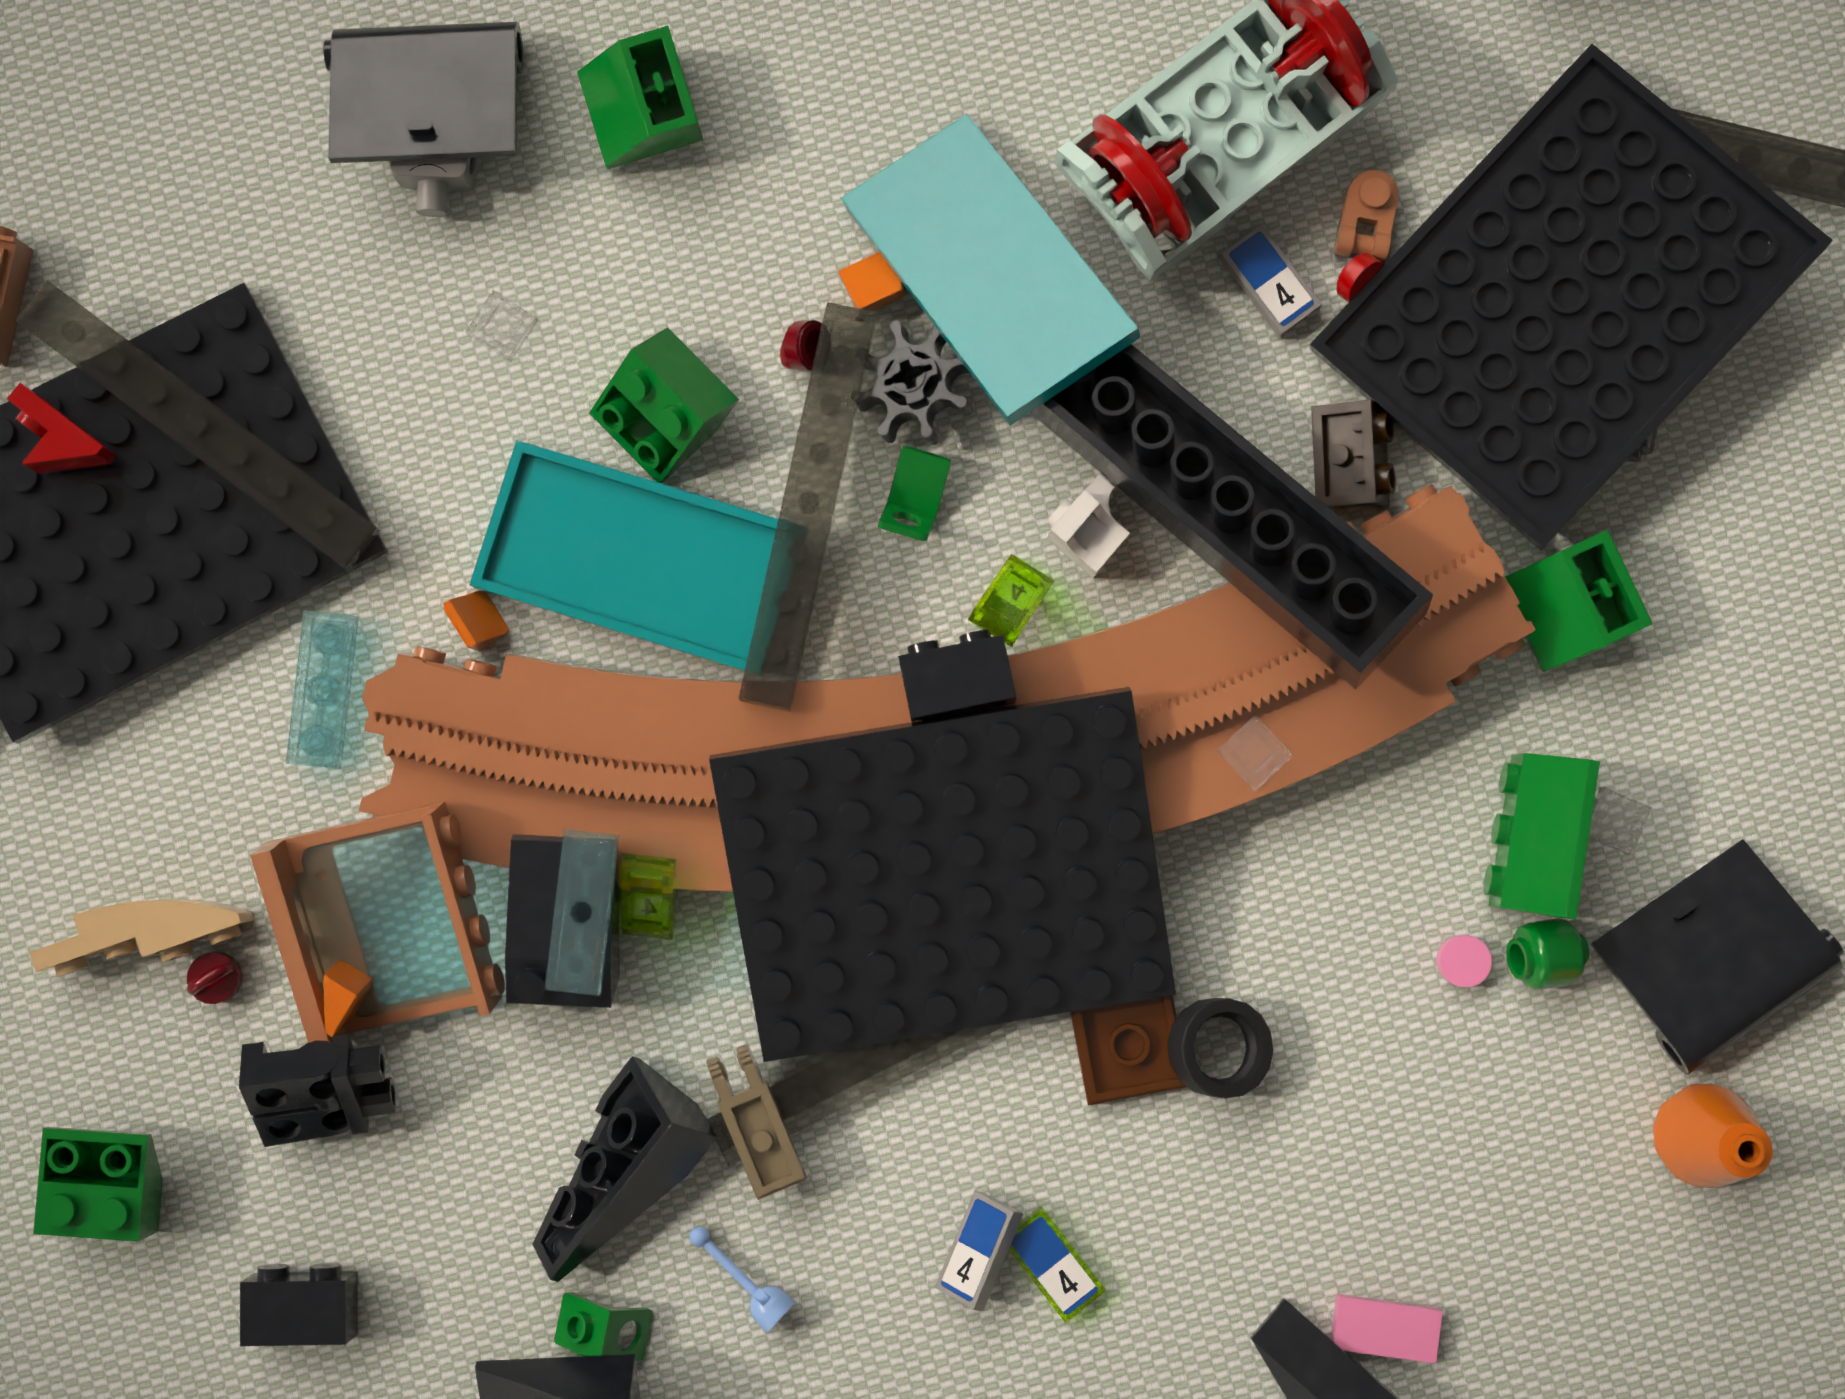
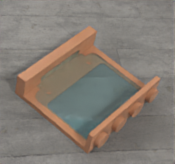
[250,801,505,1044]

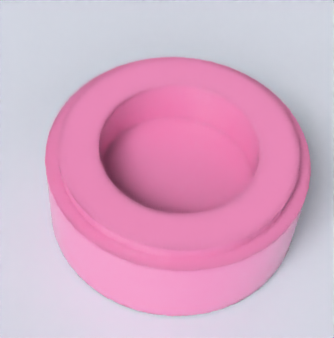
[1436,935,1492,987]

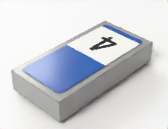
[1219,224,1322,338]
[935,1191,1023,1311]

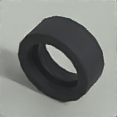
[1167,998,1274,1099]

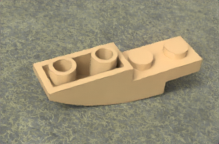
[29,899,255,977]

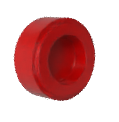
[1336,253,1384,303]

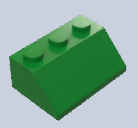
[1484,753,1600,920]

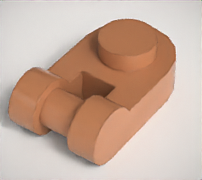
[1333,170,1398,263]

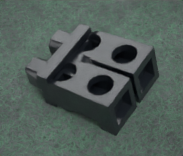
[239,1034,396,1147]

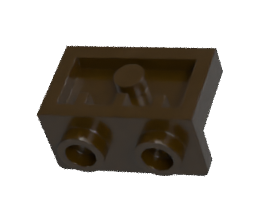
[1311,399,1396,509]

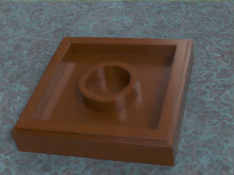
[1070,995,1187,1105]

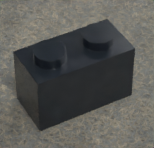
[898,630,1016,722]
[240,1263,358,1347]

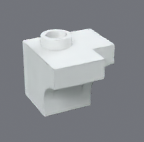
[1047,474,1130,578]

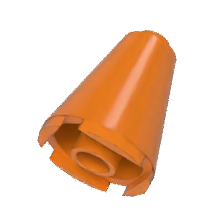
[1653,1083,1773,1188]

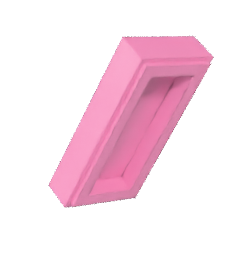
[1331,1294,1443,1364]

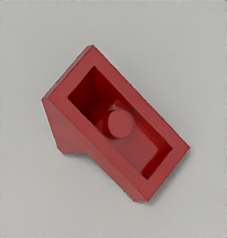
[7,383,117,473]

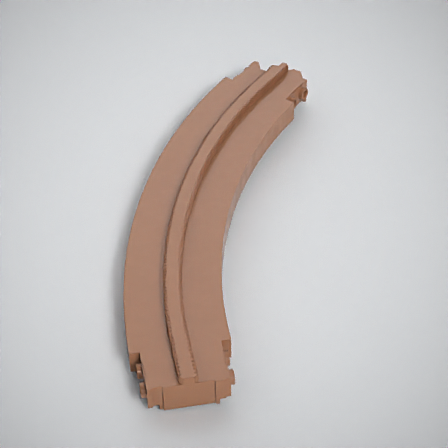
[359,484,1536,891]

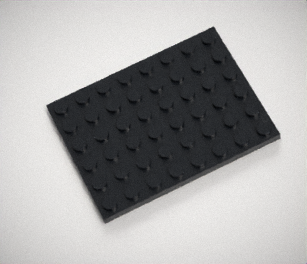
[1310,44,1833,551]
[0,283,388,744]
[709,687,1176,1062]

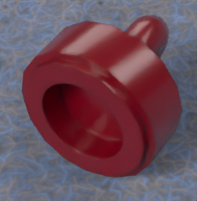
[779,320,832,372]
[186,952,243,1004]

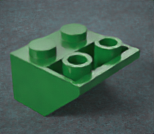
[577,25,704,170]
[589,327,739,483]
[1505,529,1653,672]
[33,1127,163,1242]

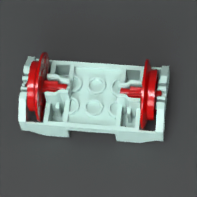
[1055,0,1398,283]

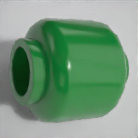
[1506,918,1590,990]

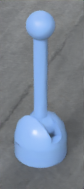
[689,1226,796,1333]

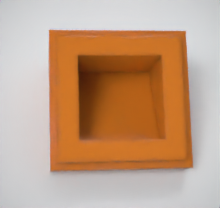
[838,252,905,318]
[443,591,509,652]
[323,960,373,1037]

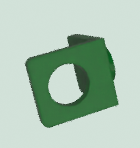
[878,446,951,541]
[554,1293,653,1361]

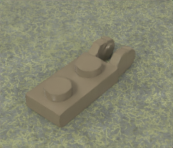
[706,1044,807,1200]

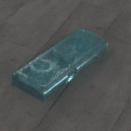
[286,610,359,769]
[545,829,620,996]

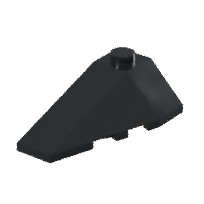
[532,1056,717,1282]
[1250,1298,1400,1399]

